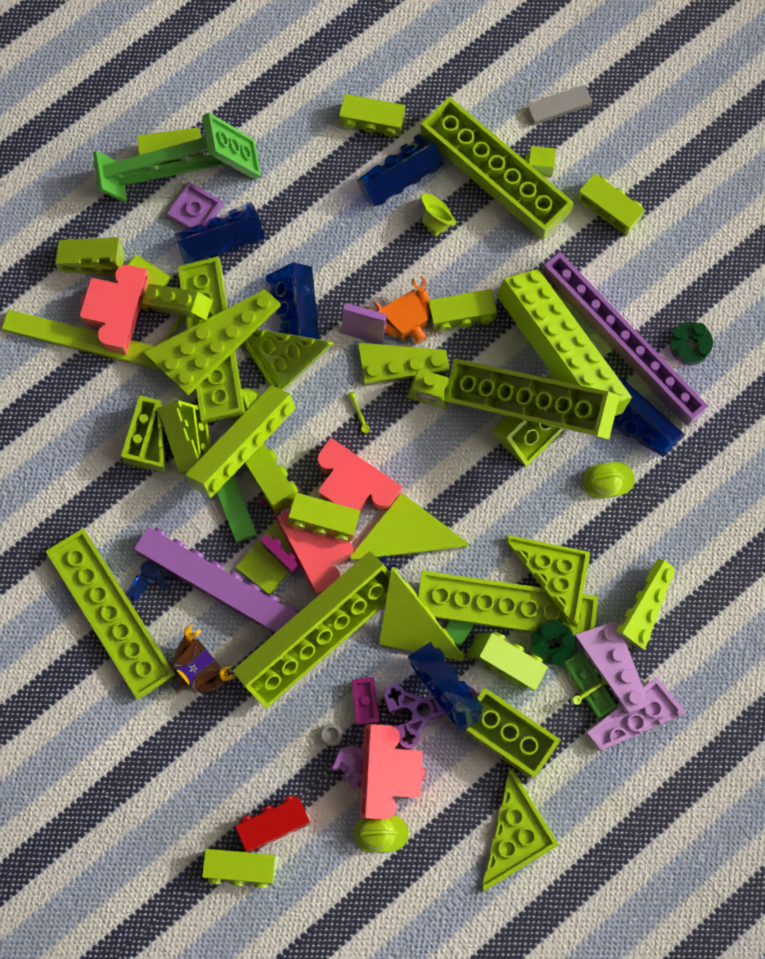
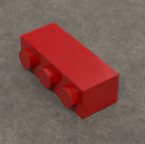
[235,795,311,853]

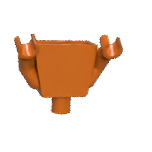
[366,276,430,344]

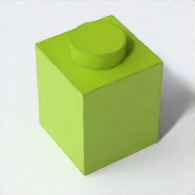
[525,146,556,177]

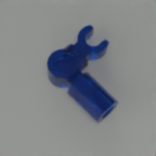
[125,560,176,602]

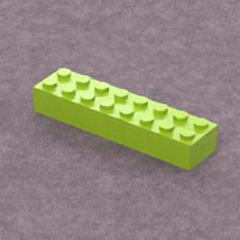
[420,96,574,240]
[496,269,632,416]
[444,358,620,439]
[233,551,390,709]

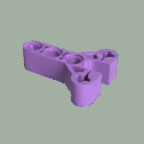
[384,684,477,750]

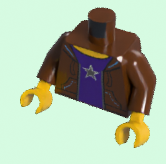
[169,624,236,693]

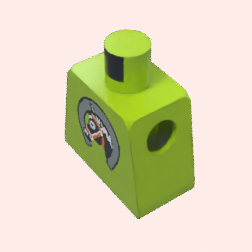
[407,369,449,410]

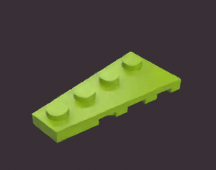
[358,343,450,385]
[615,559,675,650]

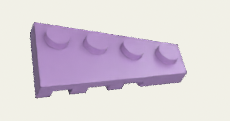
[575,621,650,714]
[586,677,686,751]

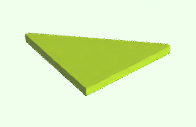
[243,329,333,391]
[350,493,469,561]
[505,535,590,628]
[379,567,465,661]
[481,769,559,892]

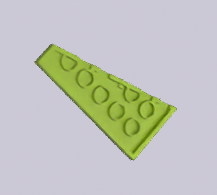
[144,289,281,395]

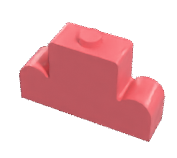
[80,265,149,355]
[318,438,402,511]
[276,510,354,598]
[360,724,425,819]

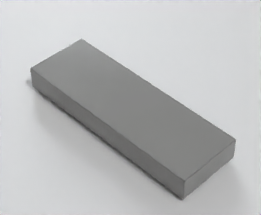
[527,85,592,125]

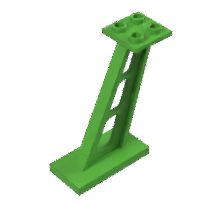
[93,113,261,202]

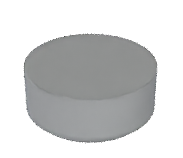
[320,723,343,747]

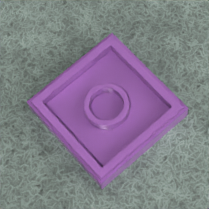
[166,182,224,238]
[341,303,387,345]

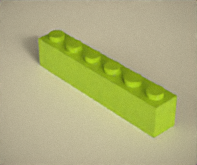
[185,385,296,498]

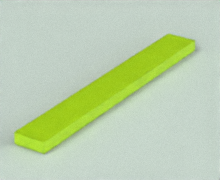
[2,309,162,371]

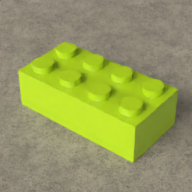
[458,688,561,781]

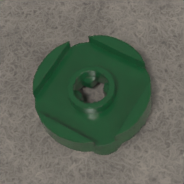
[669,322,713,365]
[530,619,576,665]

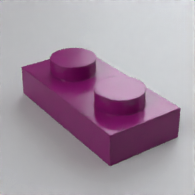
[260,534,299,575]
[352,677,379,726]

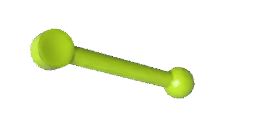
[158,316,186,345]
[348,392,370,434]
[571,679,608,705]

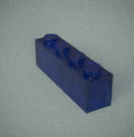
[357,133,444,206]
[175,202,265,264]
[265,262,320,340]
[612,377,685,457]
[408,642,483,733]

